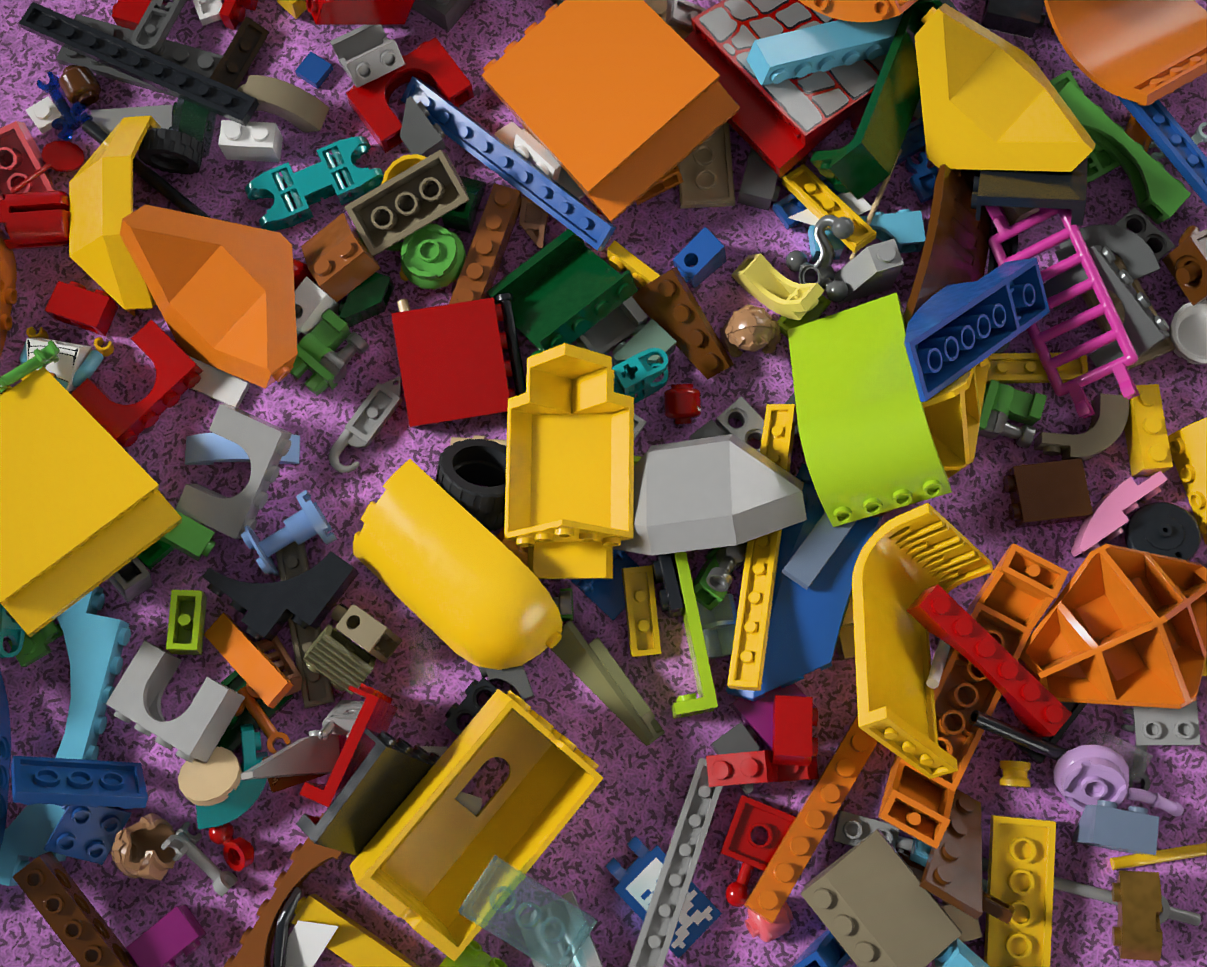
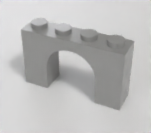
[175,404,292,539]
[106,640,245,763]

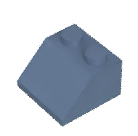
[1073,800,1159,855]

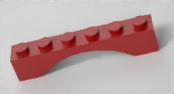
[906,584,1072,737]

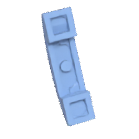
[185,432,300,465]

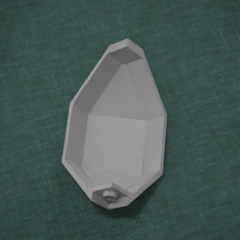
[613,434,807,556]

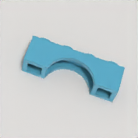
[808,209,926,262]

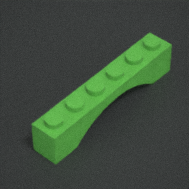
[1058,81,1191,225]

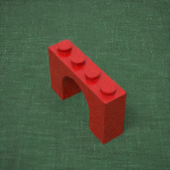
[346,37,474,153]
[71,319,203,448]

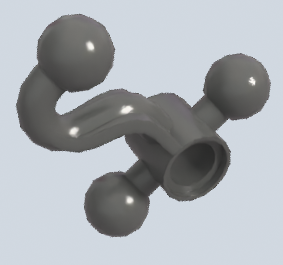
[786,215,854,303]

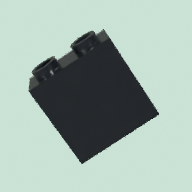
[980,0,1046,39]

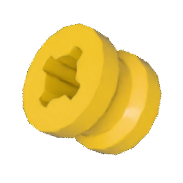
[999,760,1031,788]

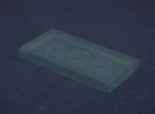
[458,855,598,967]

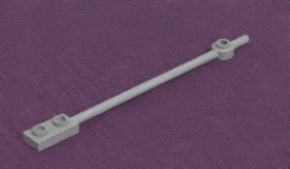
[833,811,1201,926]

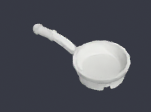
[1169,300,1207,364]

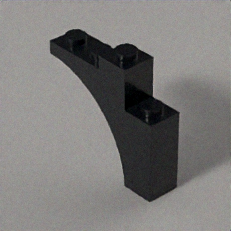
[202,551,359,642]

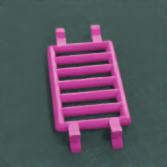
[985,206,1140,419]

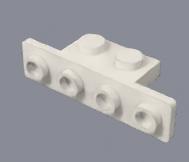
[494,122,586,199]

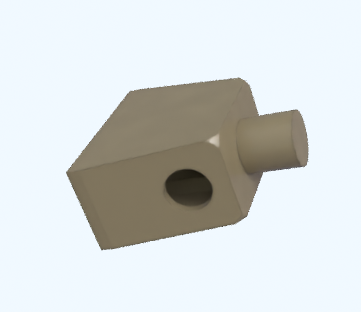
[331,603,402,664]

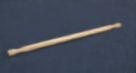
[849,149,902,261]

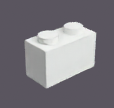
[218,120,283,162]

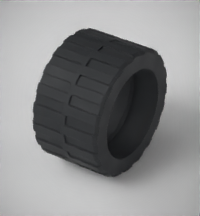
[435,439,506,531]

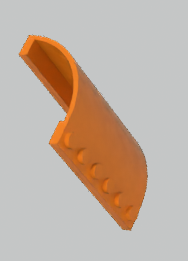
[1044,0,1207,106]

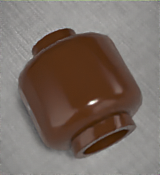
[59,65,101,107]

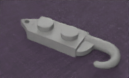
[329,376,402,473]

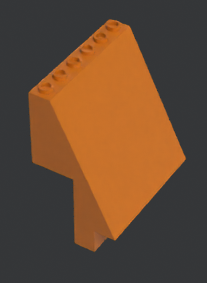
[481,0,740,223]

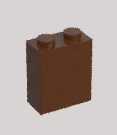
[1003,458,1093,528]

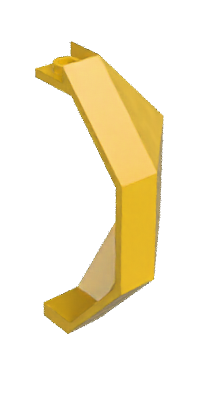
[69,115,161,317]

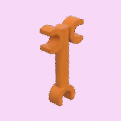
[234,683,291,754]

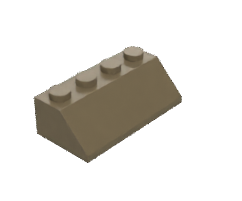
[344,149,469,257]

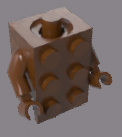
[1162,225,1207,306]

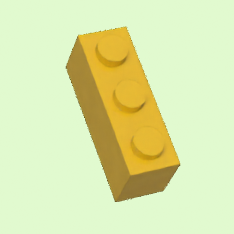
[1120,384,1173,477]

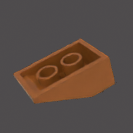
[301,212,380,302]

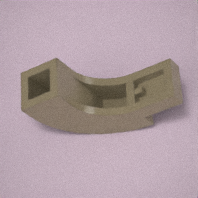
[238,75,330,133]
[1034,393,1129,462]

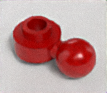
[209,822,254,871]

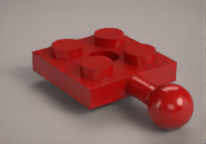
[719,795,796,907]

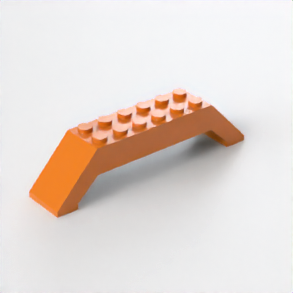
[878,543,1069,849]

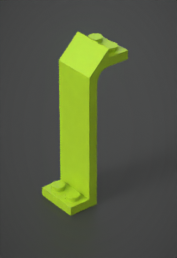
[670,552,718,719]

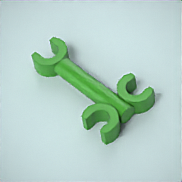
[0,340,60,394]

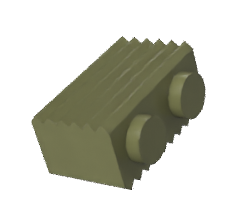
[303,624,376,695]

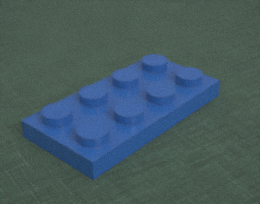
[11,755,148,809]

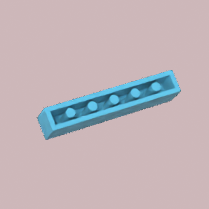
[746,14,903,86]

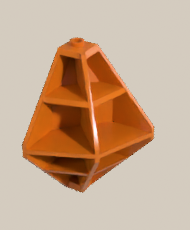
[120,204,298,389]
[1018,543,1207,709]

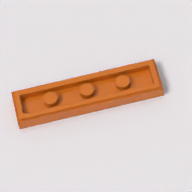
[204,612,294,709]

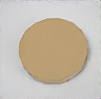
[178,747,242,806]

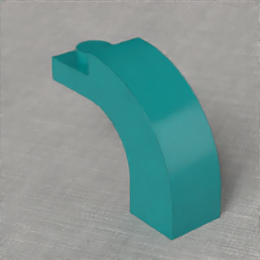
[196,723,268,829]

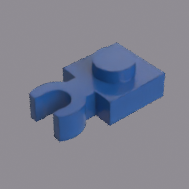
[905,152,938,203]

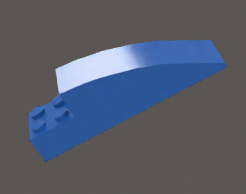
[904,258,1050,402]

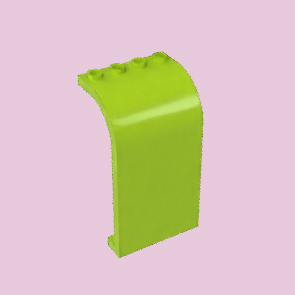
[788,292,952,527]

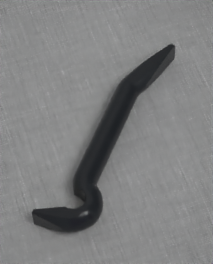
[273,887,302,967]

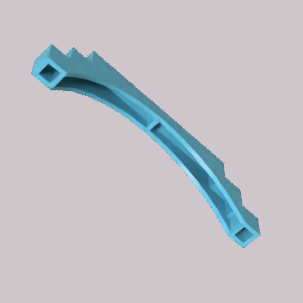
[0,586,131,886]

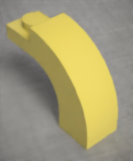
[731,253,825,320]

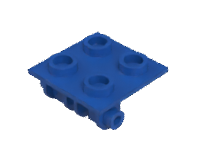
[571,549,640,621]
[44,805,132,865]

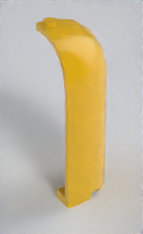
[353,459,562,670]

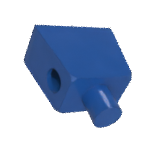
[673,227,727,288]

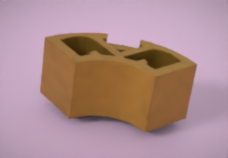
[1112,870,1163,961]

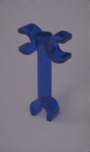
[37,71,93,141]

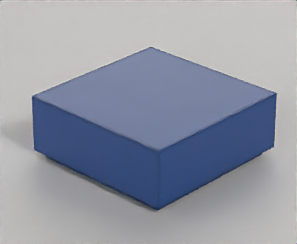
[295,51,333,89]

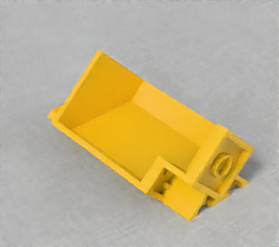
[504,343,634,579]

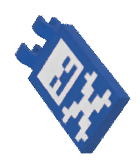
[605,836,722,959]

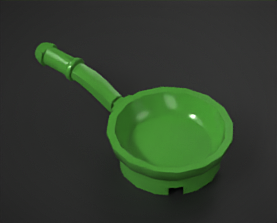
[356,224,466,290]

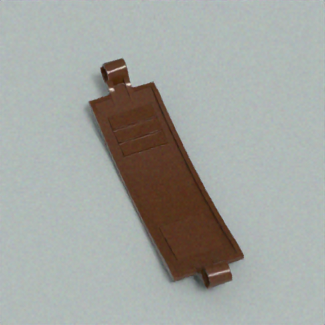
[903,164,991,330]

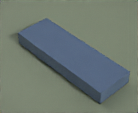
[782,512,857,590]

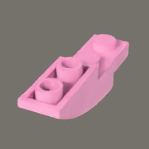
[1071,470,1168,557]

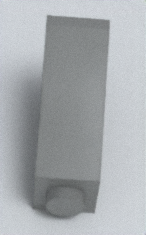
[834,238,904,304]

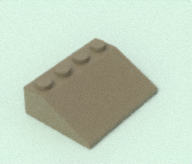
[800,829,962,967]

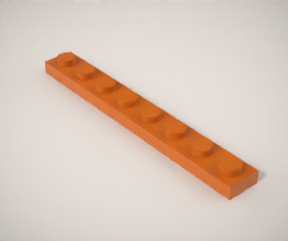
[744,713,878,924]

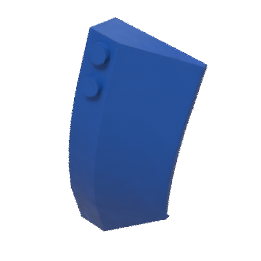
[726,463,884,701]

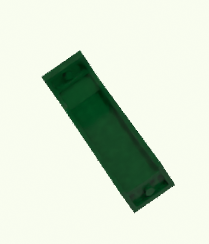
[810,0,958,200]

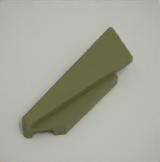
[551,620,665,746]

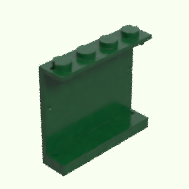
[486,229,638,352]

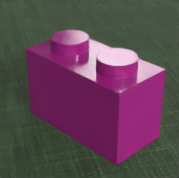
[126,904,207,967]

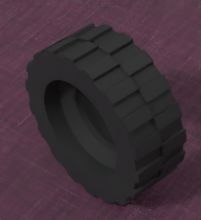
[138,128,204,175]

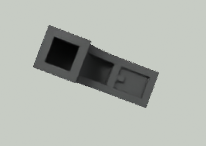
[1055,224,1160,281]

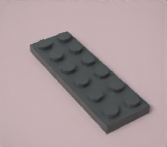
[56,14,222,100]

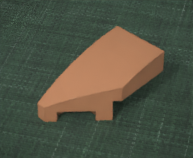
[519,197,548,249]

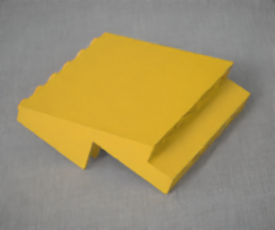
[0,366,182,638]

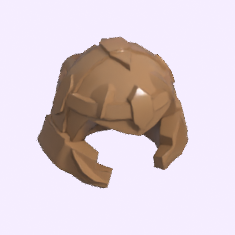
[720,304,781,358]
[110,813,176,881]

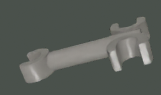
[161,822,238,897]

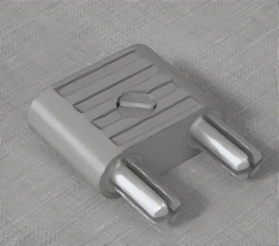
[318,700,364,741]

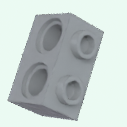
[715,396,764,452]

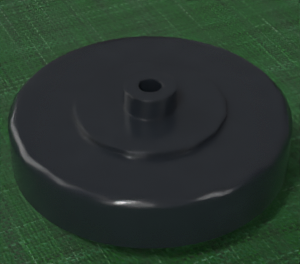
[1125,502,1201,561]

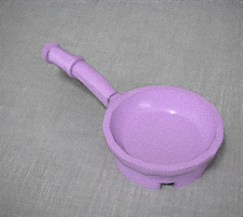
[1053,744,1184,816]

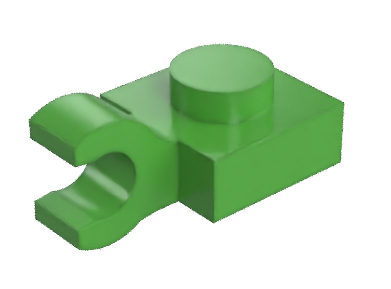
[8,621,64,667]

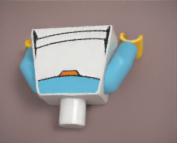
[19,327,114,391]

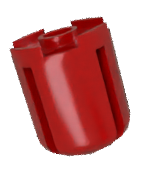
[0,190,70,250]

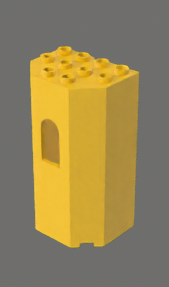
[349,689,603,962]

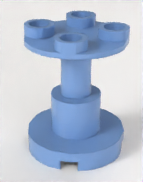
[241,490,337,576]

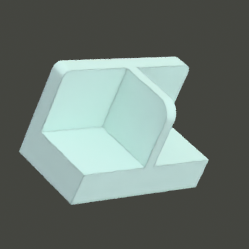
[696,594,737,659]

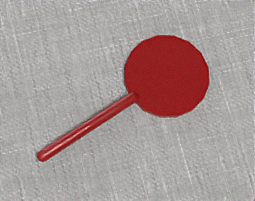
[11,140,85,194]

